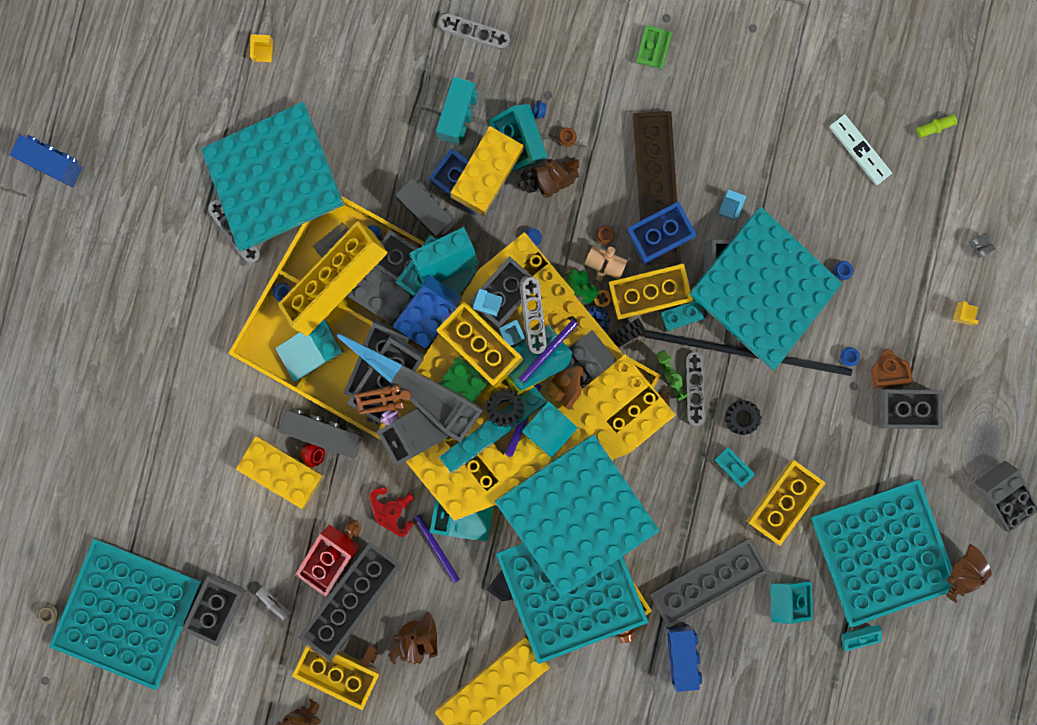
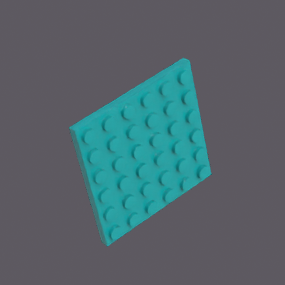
[201,102,345,252]
[689,207,842,370]
[495,434,660,597]
[810,479,952,628]
[49,538,202,690]
[496,543,649,664]

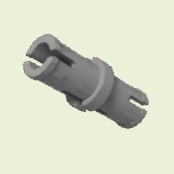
[255,586,291,622]

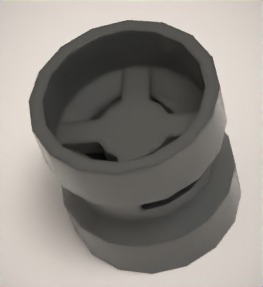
[969,233,996,258]

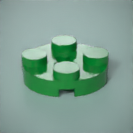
[564,269,599,304]

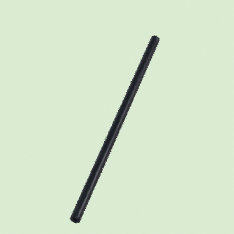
[644,330,852,376]

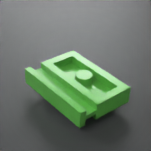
[636,25,672,70]

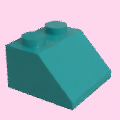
[522,401,578,457]
[770,581,813,624]

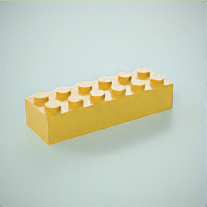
[278,221,388,336]
[435,635,550,725]

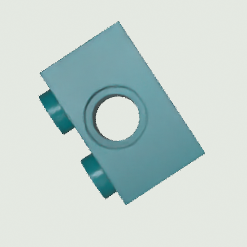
[659,301,704,332]

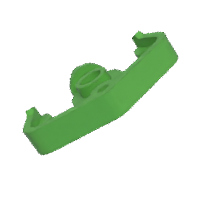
[656,350,689,401]

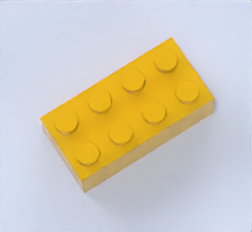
[451,126,524,216]
[607,264,693,321]
[436,302,523,388]
[236,436,325,509]
[745,459,825,546]
[292,646,381,710]

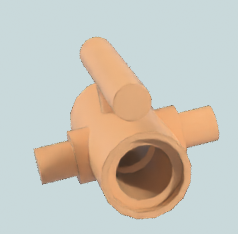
[584,245,627,281]

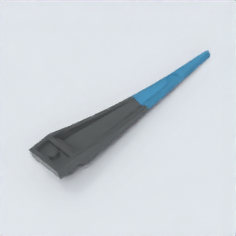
[337,334,483,443]

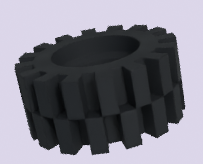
[609,318,646,348]
[487,388,524,427]
[725,400,762,435]

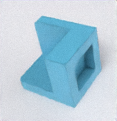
[718,190,746,220]
[473,289,502,317]
[499,320,525,346]

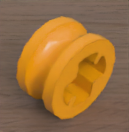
[594,290,611,308]

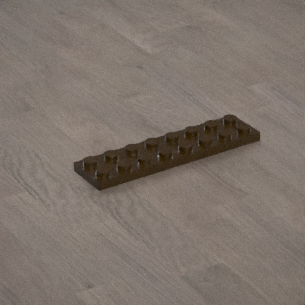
[633,111,681,265]

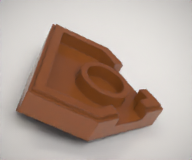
[870,348,913,389]
[546,366,583,410]

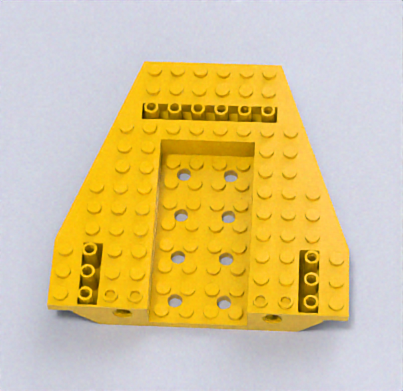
[379,232,675,521]

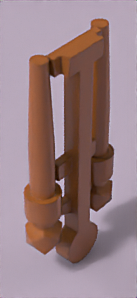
[355,384,412,414]

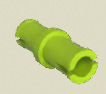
[916,113,957,139]

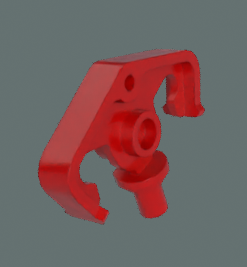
[370,486,415,537]

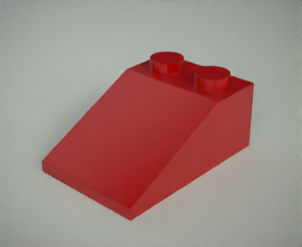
[295,524,361,597]

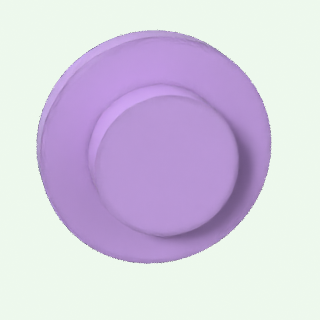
[380,411,399,426]

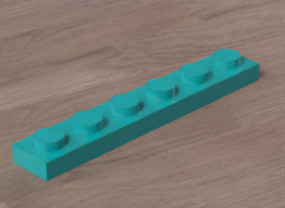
[439,387,547,474]

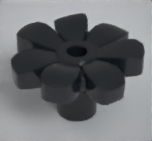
[517,169,537,193]

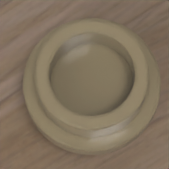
[38,605,58,624]

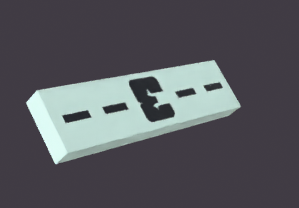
[829,114,892,186]

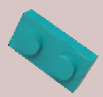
[714,447,755,488]
[842,625,882,652]

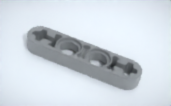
[439,14,510,50]
[208,200,261,263]
[520,276,546,354]
[685,352,705,426]

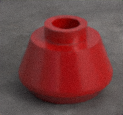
[300,443,325,468]

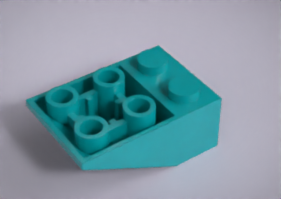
[430,499,494,541]

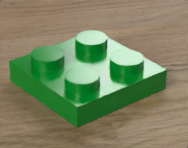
[439,356,489,403]

